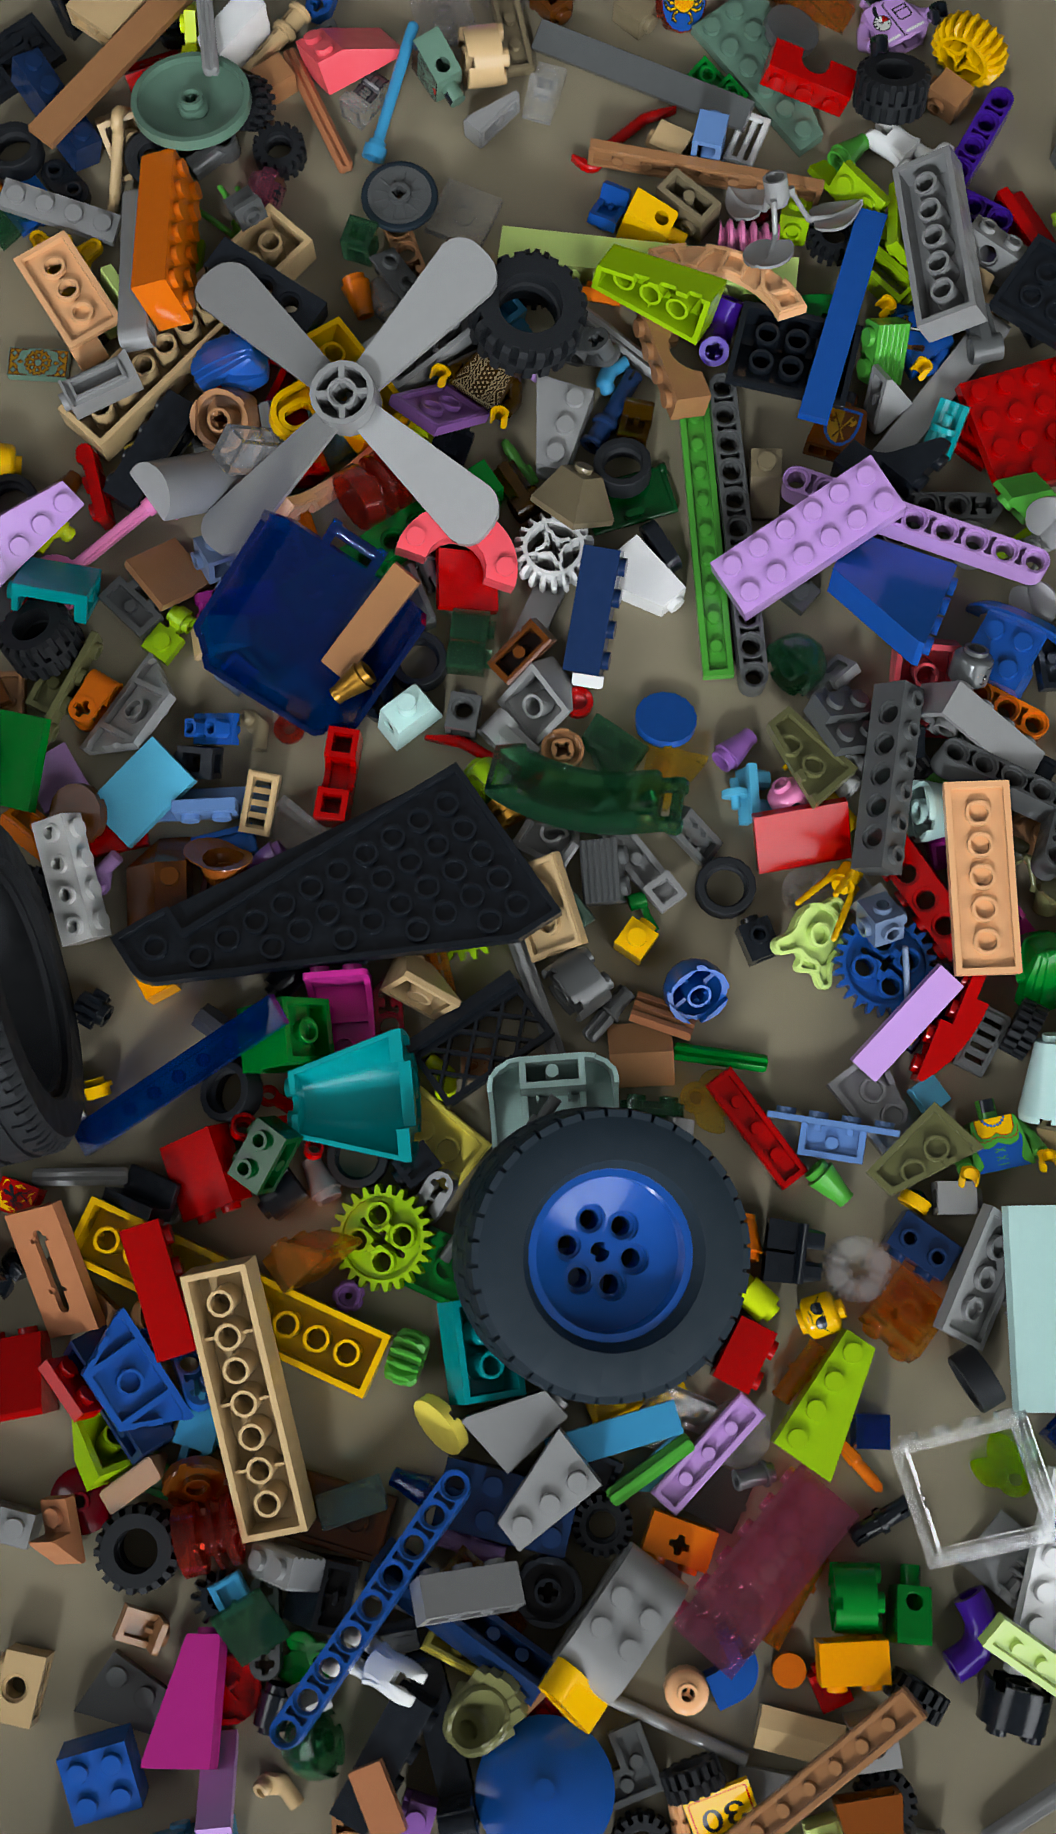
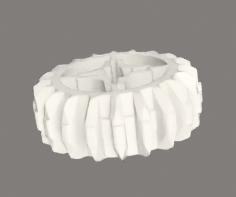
[514,513,594,595]

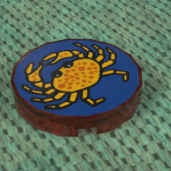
[655,0,706,33]

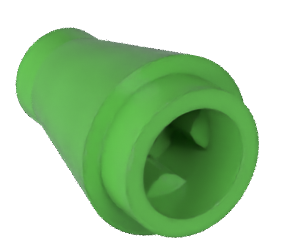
[827,133,869,171]
[805,1159,853,1207]

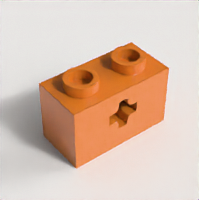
[640,1507,719,1576]

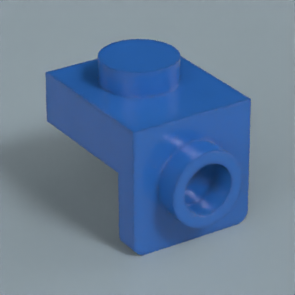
[587,180,632,233]

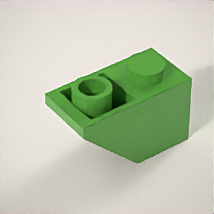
[993,472,1056,525]

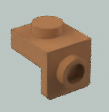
[112,1602,170,1656]

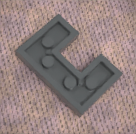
[607,1719,663,1812]

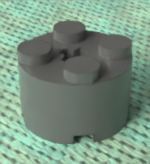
[542,946,615,1022]

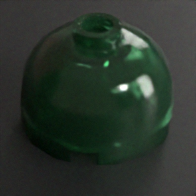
[766,633,827,696]
[281,1708,345,1781]

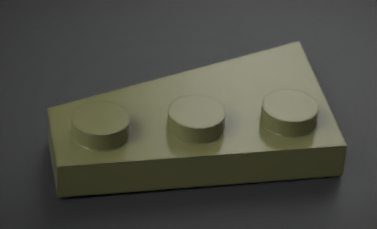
[765,706,858,810]
[866,1102,984,1197]

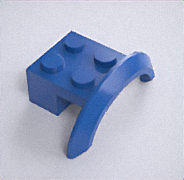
[966,600,1056,699]

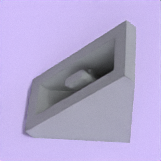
[863,364,913,434]

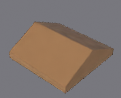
[607,1021,675,1089]

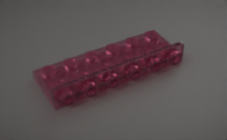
[672,1463,860,1680]

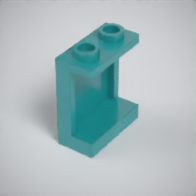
[7,557,102,624]

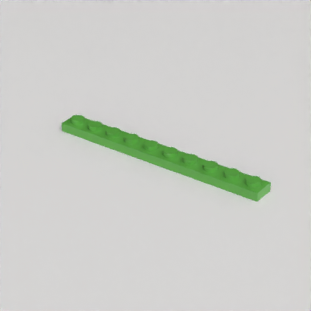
[679,404,735,680]

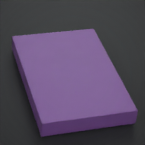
[388,383,490,437]

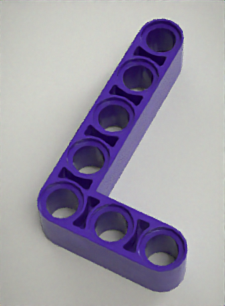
[955,86,1014,246]

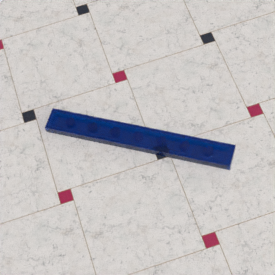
[75,994,290,1156]

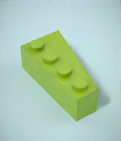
[591,244,727,345]

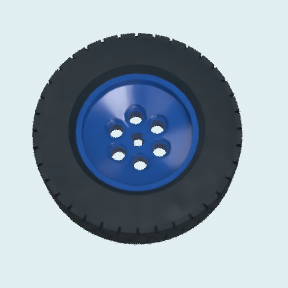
[452,1107,751,1404]

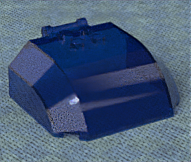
[193,509,427,736]

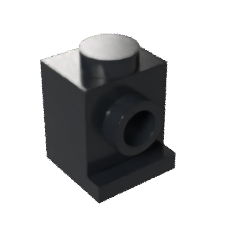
[173,745,224,780]

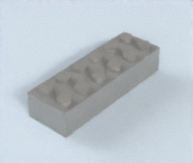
[892,145,988,343]

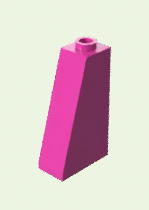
[141,1627,228,1770]

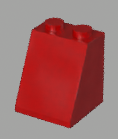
[0,1325,60,1422]

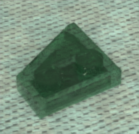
[581,713,650,798]

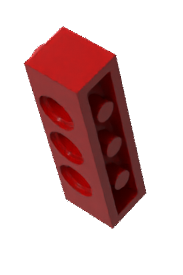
[882,834,953,962]

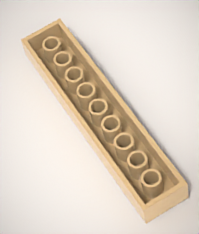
[57,203,317,462]

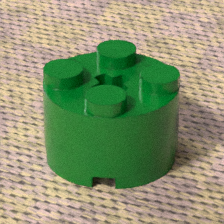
[828,1561,885,1634]

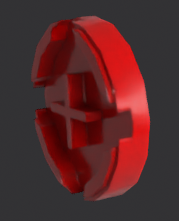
[222,1652,263,1726]

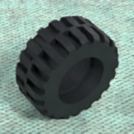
[467,251,588,379]

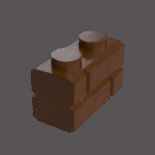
[487,618,557,685]

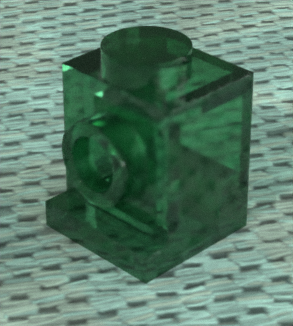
[340,214,379,267]

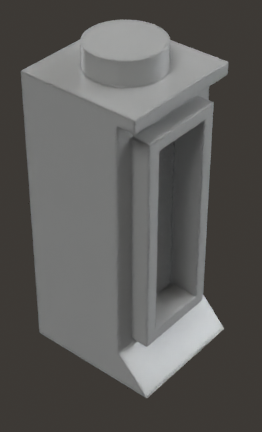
[58,348,144,420]

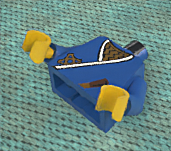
[874,294,954,381]

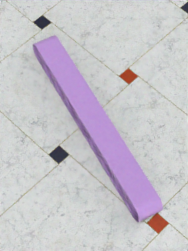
[781,465,1050,585]

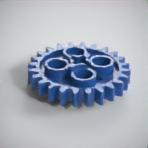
[831,923,937,1018]

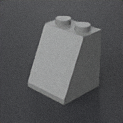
[462,1389,568,1474]

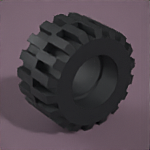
[852,52,932,126]
[0,599,85,681]
[94,1502,186,1595]

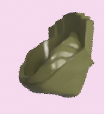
[442,1664,529,1758]

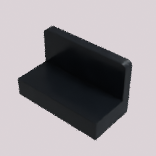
[102,1164,181,1222]

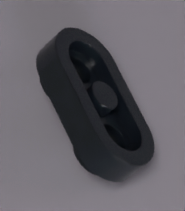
[41,159,91,204]

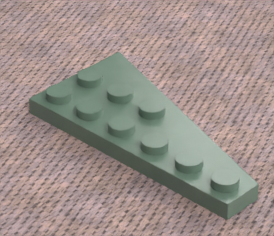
[691,0,823,157]

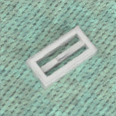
[722,112,771,167]

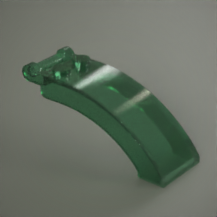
[484,743,690,836]

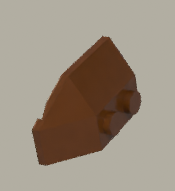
[126,837,194,927]

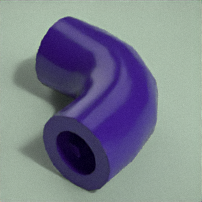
[699,294,744,367]
[942,1585,996,1683]

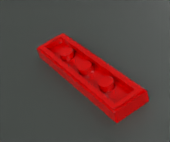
[703,1066,809,1190]

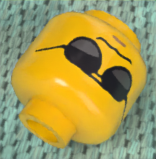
[795,1291,847,1340]

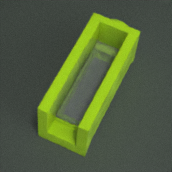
[866,246,913,305]

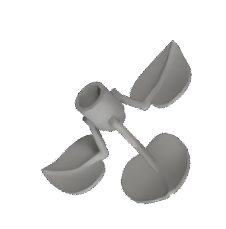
[725,170,863,269]
[943,496,1056,624]

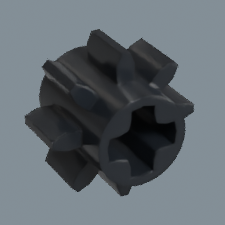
[73,988,114,1030]

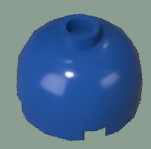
[663,958,729,1024]

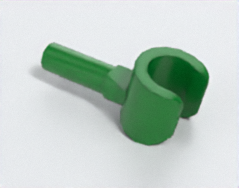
[627,892,659,932]

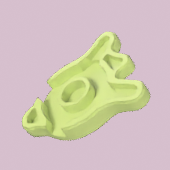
[770,897,846,990]

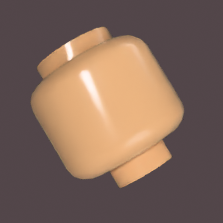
[663,1664,709,1716]

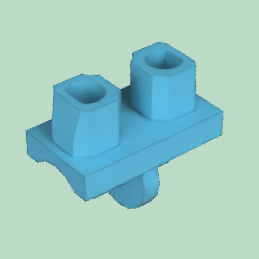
[721,763,772,826]

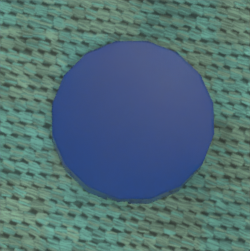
[635,692,697,748]

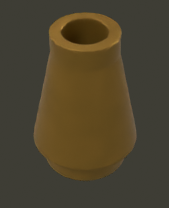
[329,661,377,704]

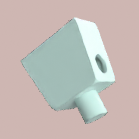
[378,683,443,751]

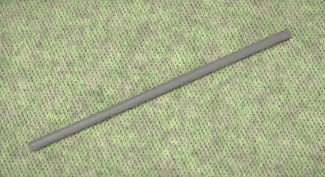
[371,1596,749,1767]

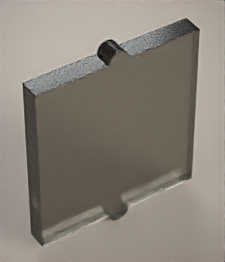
[683,1465,753,1534]

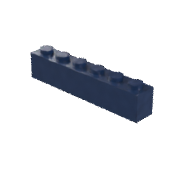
[364,1536,554,1707]

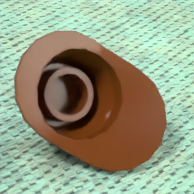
[183,837,253,886]

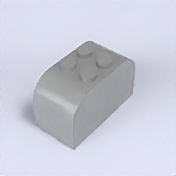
[549,1542,689,1705]

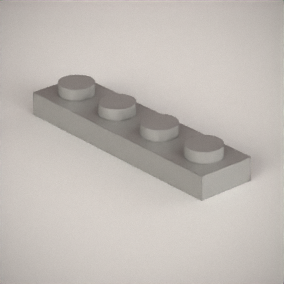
[0,177,122,247]

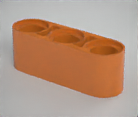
[973,683,1050,742]

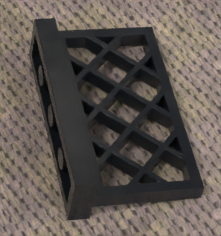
[406,970,555,1109]

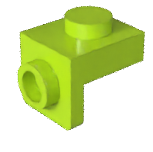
[779,197,813,246]

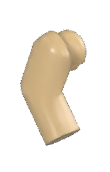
[253,1772,305,1811]

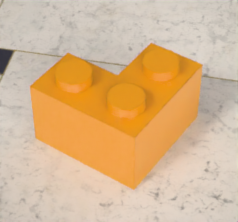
[814,1634,892,1693]

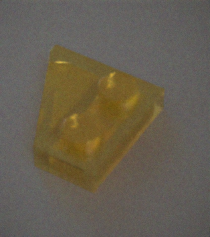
[636,744,709,812]

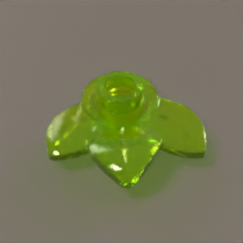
[970,1432,1038,1498]

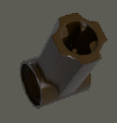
[493,460,543,524]

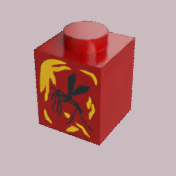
[0,1176,48,1213]

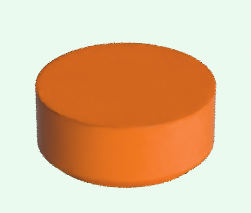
[771,1651,806,1689]

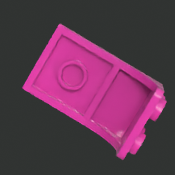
[302,964,376,1052]

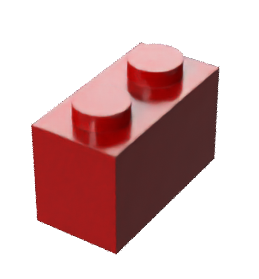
[710,1315,779,1395]

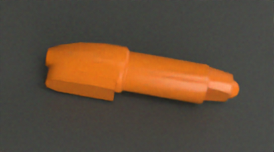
[841,1441,883,1493]

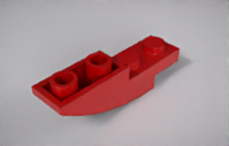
[909,975,989,1082]

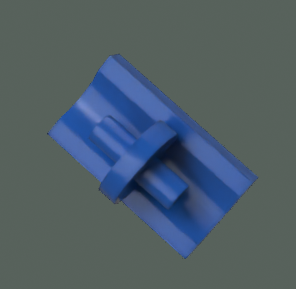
[184,713,241,745]

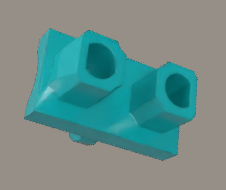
[924,397,971,461]

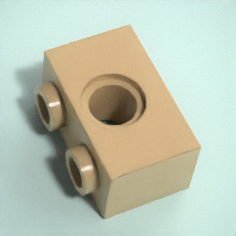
[0,1643,55,1729]

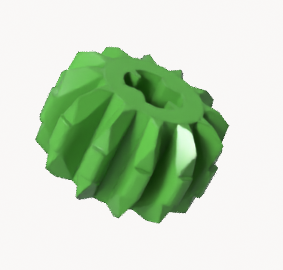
[384,1328,430,1387]

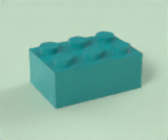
[437,1300,527,1405]

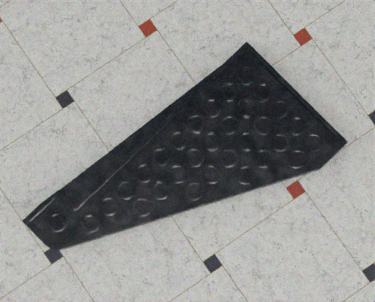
[110,762,562,986]

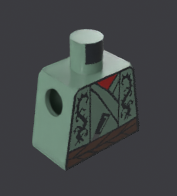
[411,26,466,108]

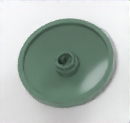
[131,51,252,151]

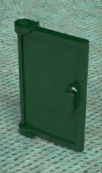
[592,462,679,536]

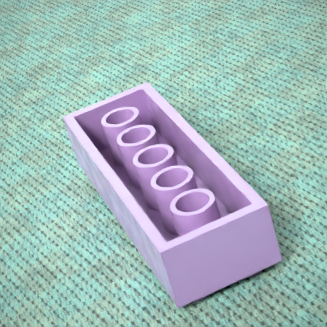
[710,455,907,622]

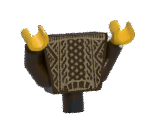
[429,350,523,429]

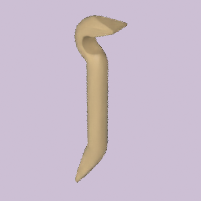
[107,105,130,214]

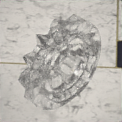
[781,866,832,913]

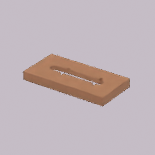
[4,1200,107,1339]

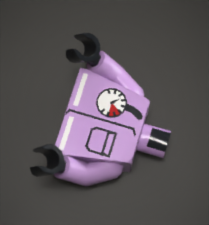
[857,0,949,57]

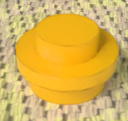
[84,1075,113,1101]

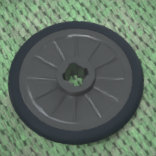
[361,161,438,233]

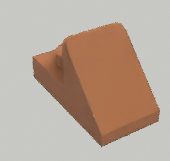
[28,1494,86,1565]

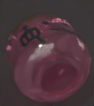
[247,167,287,211]

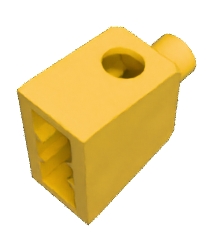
[615,187,689,244]

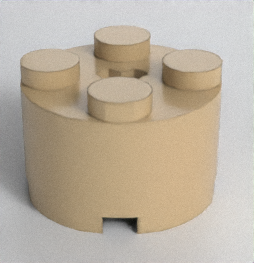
[457,22,510,90]

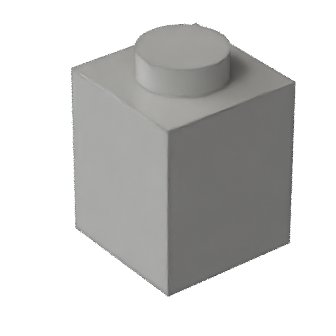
[931,1181,983,1216]

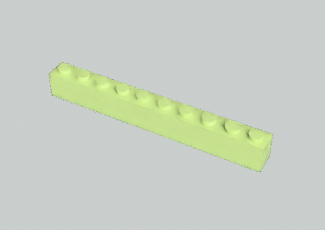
[498,225,799,302]

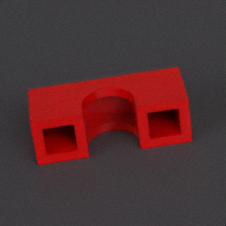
[759,37,857,117]
[313,725,364,828]

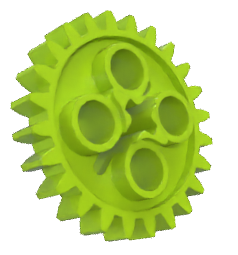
[330,1184,437,1292]

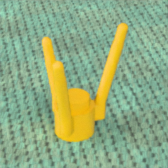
[795,861,863,942]

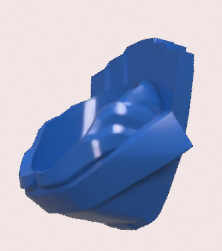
[190,330,270,392]

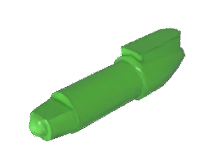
[501,439,539,485]

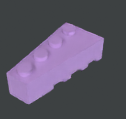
[0,481,85,587]

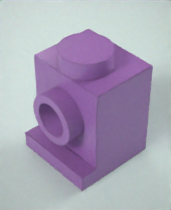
[401,1787,439,1834]

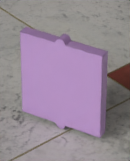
[38,742,89,814]

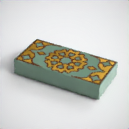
[7,347,72,382]

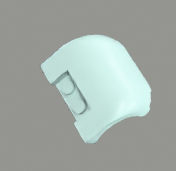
[487,1052,619,1150]

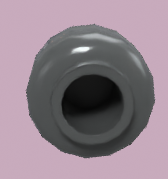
[948,643,994,691]

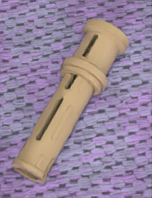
[241,0,311,74]

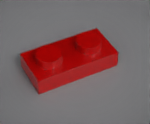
[38,1355,103,1422]

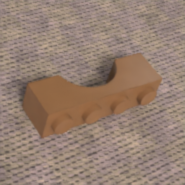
[633,314,711,420]

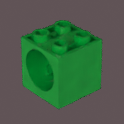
[237,996,335,1074]

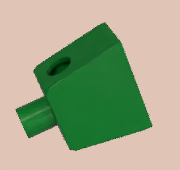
[885,1563,932,1646]

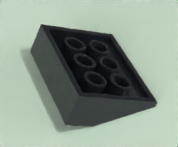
[725,300,863,410]

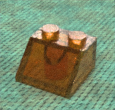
[262,1229,363,1294]

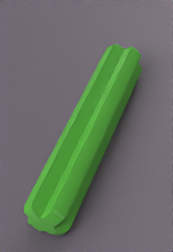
[605,1433,695,1506]

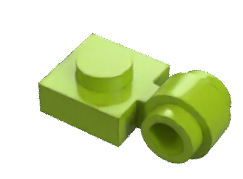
[141,605,196,667]

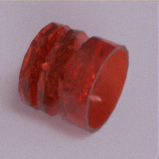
[332,451,413,531]
[170,1493,246,1579]

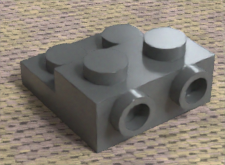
[803,685,872,757]

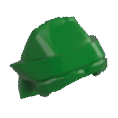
[1014,930,1056,1011]

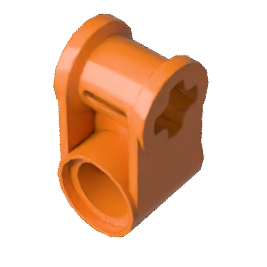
[68,669,123,732]

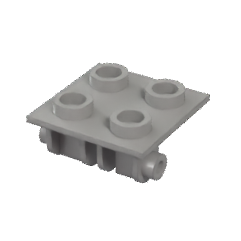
[960,1510,1032,1609]

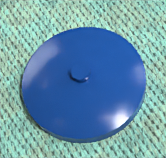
[475,1714,615,1834]

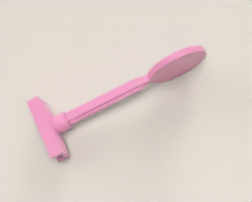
[41,497,179,610]

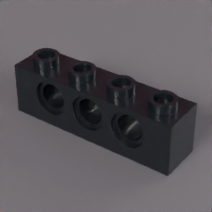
[204,236,328,334]

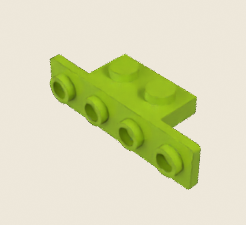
[807,160,892,248]

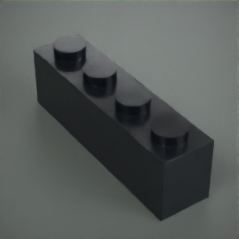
[103,389,195,512]
[329,1678,439,1834]

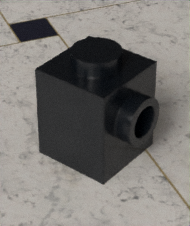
[735,914,779,967]

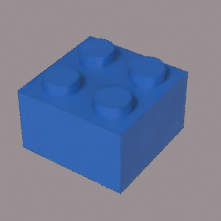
[56,1723,149,1827]

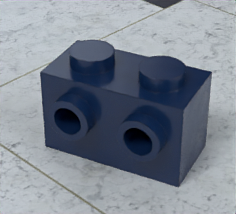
[881,1210,964,1283]

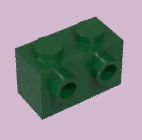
[227,1115,304,1195]

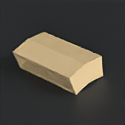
[752,1703,847,1762]

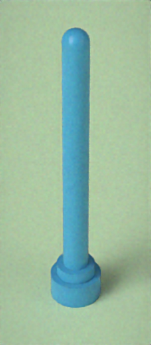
[362,21,419,164]

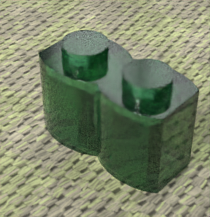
[446,608,496,677]

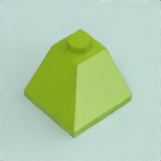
[71,1412,159,1491]

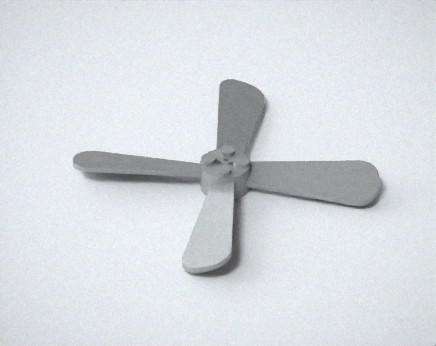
[195,237,500,557]

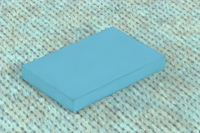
[97,736,198,848]

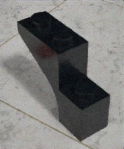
[830,437,951,499]

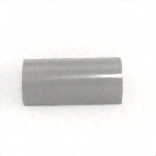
[129,446,258,521]

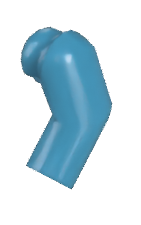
[596,355,631,396]

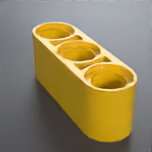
[538,1656,608,1735]

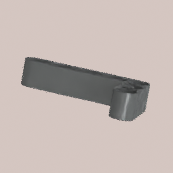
[930,738,1056,881]

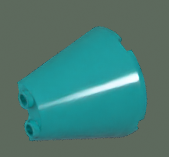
[284,1028,422,1162]

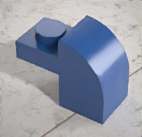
[703,1621,758,1711]

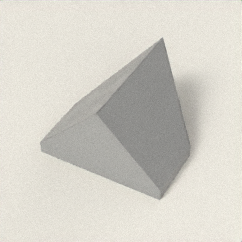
[513,818,581,867]

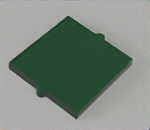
[210,1587,291,1667]

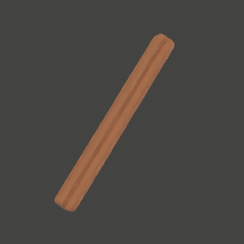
[283,47,353,174]

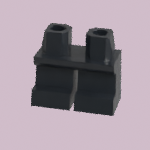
[760,1218,826,1285]

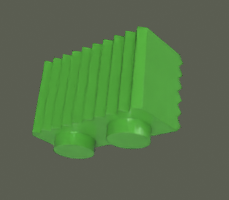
[856,317,911,385]

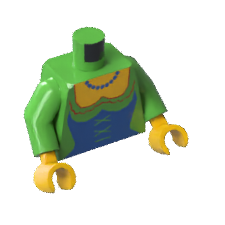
[955,1098,1056,1188]

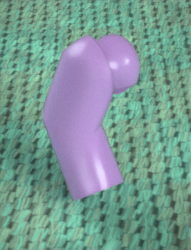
[95,850,123,896]

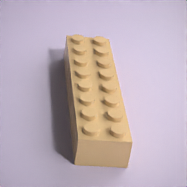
[180,1255,317,1544]

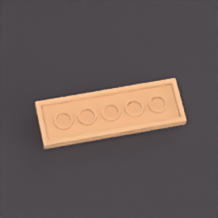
[942,780,1023,976]

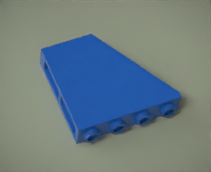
[827,537,959,666]

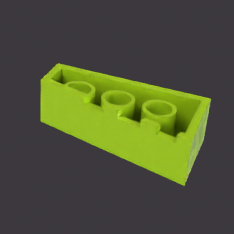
[769,1328,876,1483]

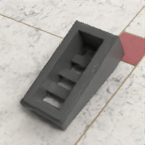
[952,1006,1013,1078]

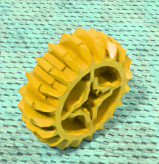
[931,10,1009,88]

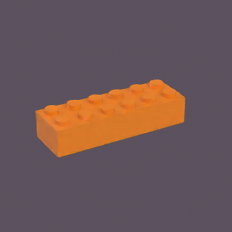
[131,148,203,332]

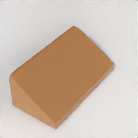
[99,1452,168,1514]

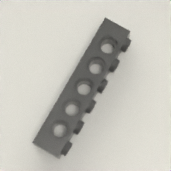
[851,680,924,876]

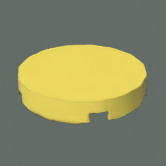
[414,1393,469,1455]

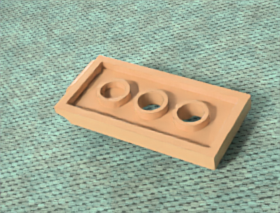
[13,230,118,371]

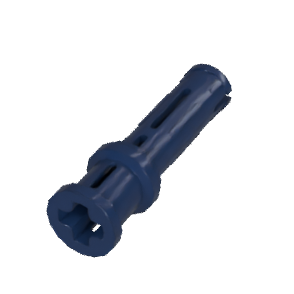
[580,368,643,455]

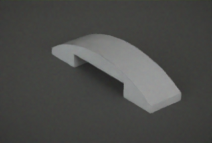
[586,798,687,914]

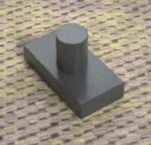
[665,805,723,867]

